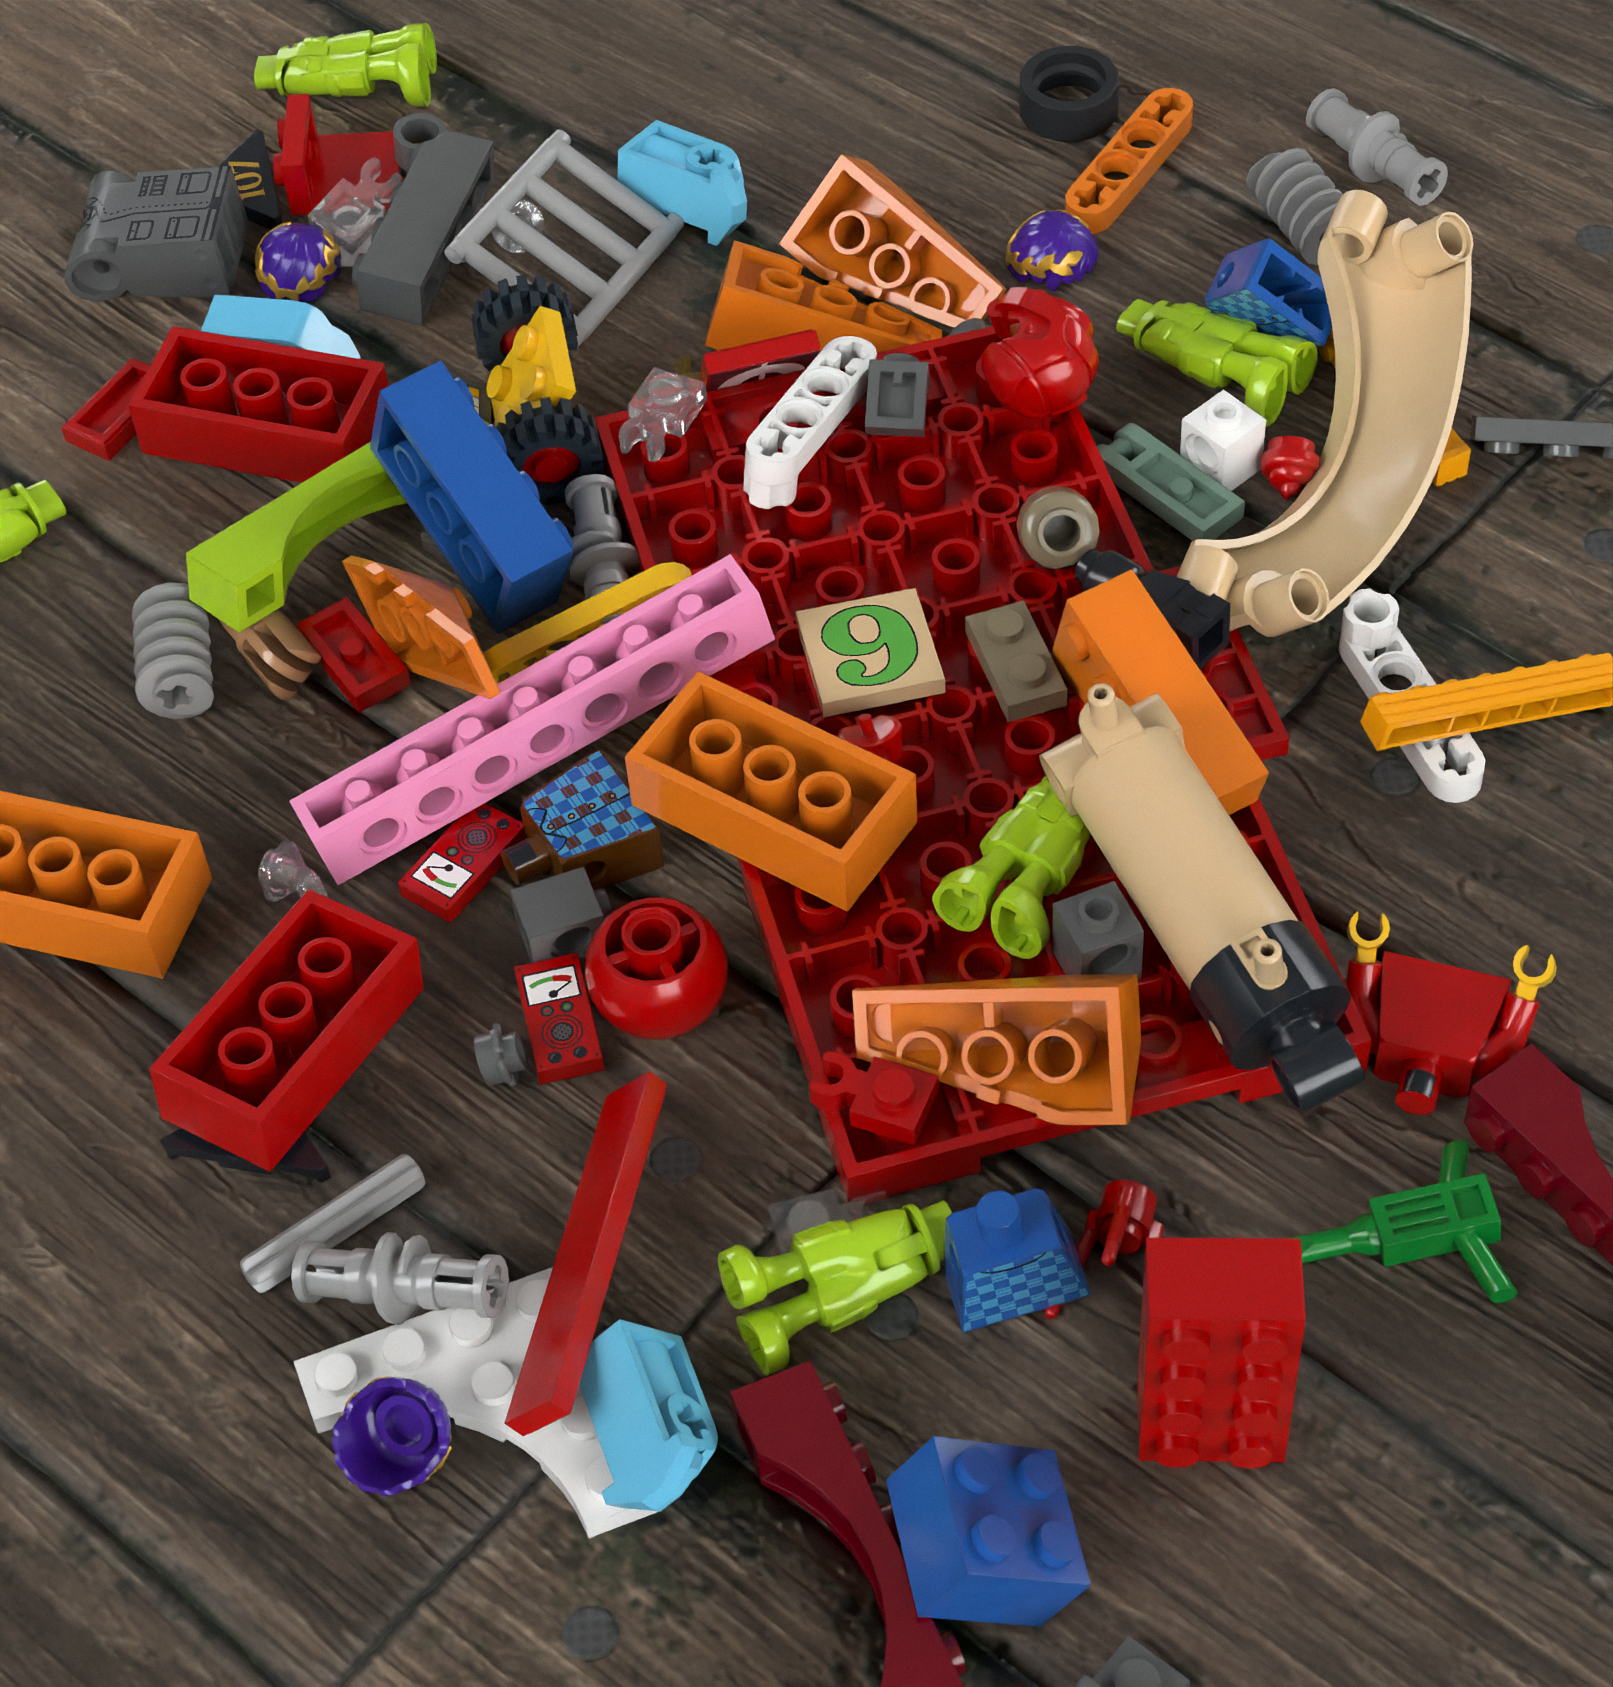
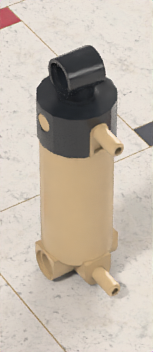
[1039,683,1365,1115]

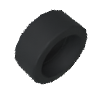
[1019,45,1119,142]

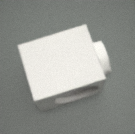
[1180,389,1266,491]

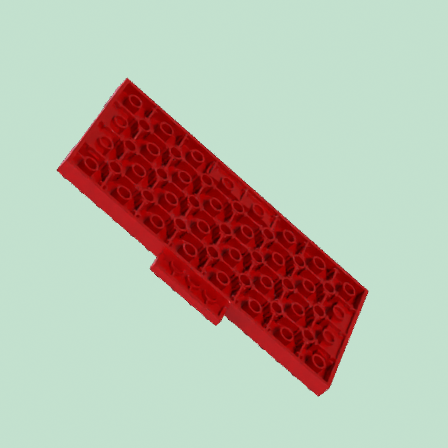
[594,326,1372,1207]

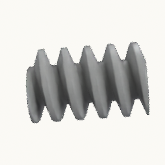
[1246,148,1343,265]
[132,582,214,719]

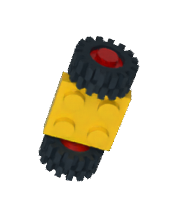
[472,275,604,506]

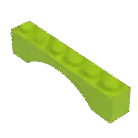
[186,419,489,633]

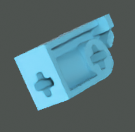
[617,120,747,246]
[201,294,361,359]
[579,1319,718,1512]

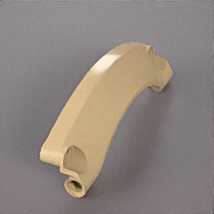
[1177,190,1473,637]

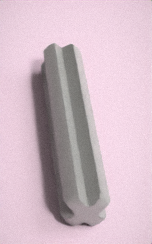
[240,1154,426,1293]

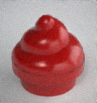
[1260,436,1320,500]

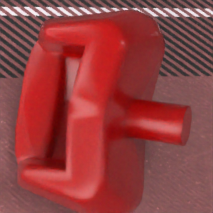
[837,714,902,763]

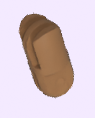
[219,610,321,700]

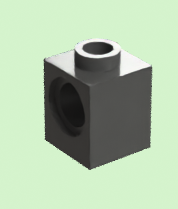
[510,867,613,963]
[1052,881,1144,979]

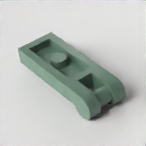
[1097,423,1245,541]

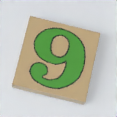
[796,588,945,718]

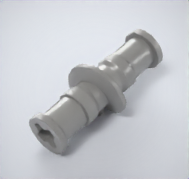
[1306,88,1448,206]
[565,474,639,624]
[291,1232,509,1325]

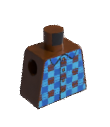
[501,748,664,890]

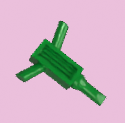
[1289,1140,1518,1303]

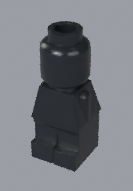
[1074,549,1231,670]

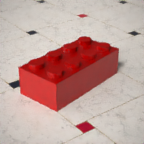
[128,326,389,483]
[149,889,424,1172]
[1137,1237,1306,1469]

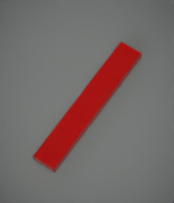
[504,1071,667,1436]

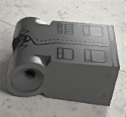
[64,166,249,302]

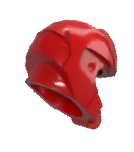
[981,287,1099,418]

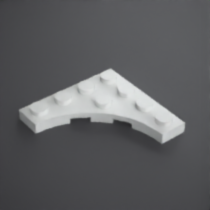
[293,1267,657,1538]

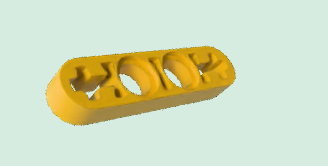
[484,562,692,684]

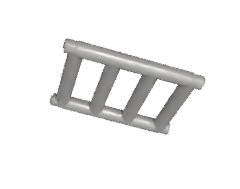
[444,129,684,348]

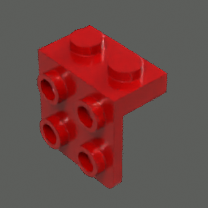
[273,94,401,216]

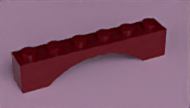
[1464,1044,1613,1265]
[730,1360,966,1687]

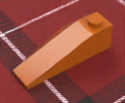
[705,240,943,352]
[342,555,501,699]
[852,974,1141,1125]

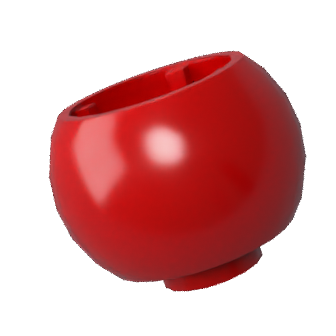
[585,897,728,1040]

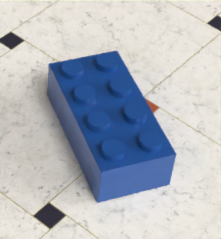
[370,360,573,634]

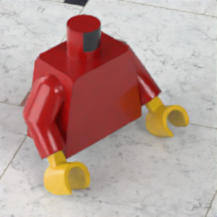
[1346,911,1557,1115]

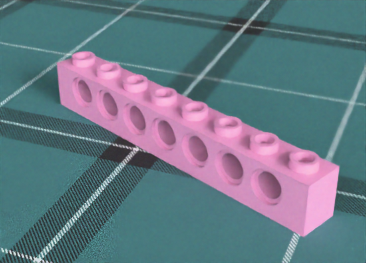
[289,554,775,885]

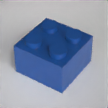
[886,1436,1091,1627]

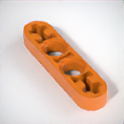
[1065,88,1193,234]

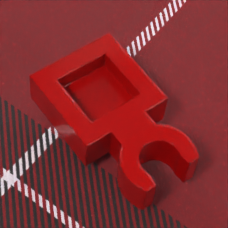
[809,1052,939,1146]

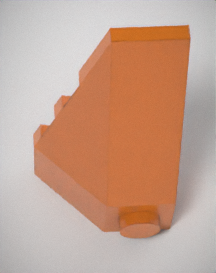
[779,154,1007,328]

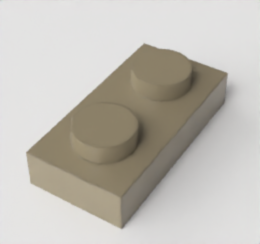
[965,600,1067,722]

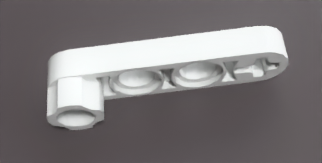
[743,336,877,509]
[1339,588,1485,803]

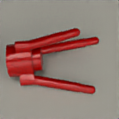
[1044,1180,1164,1319]

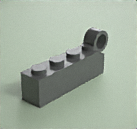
[352,113,494,326]

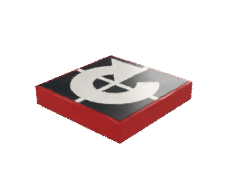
[698,329,821,394]

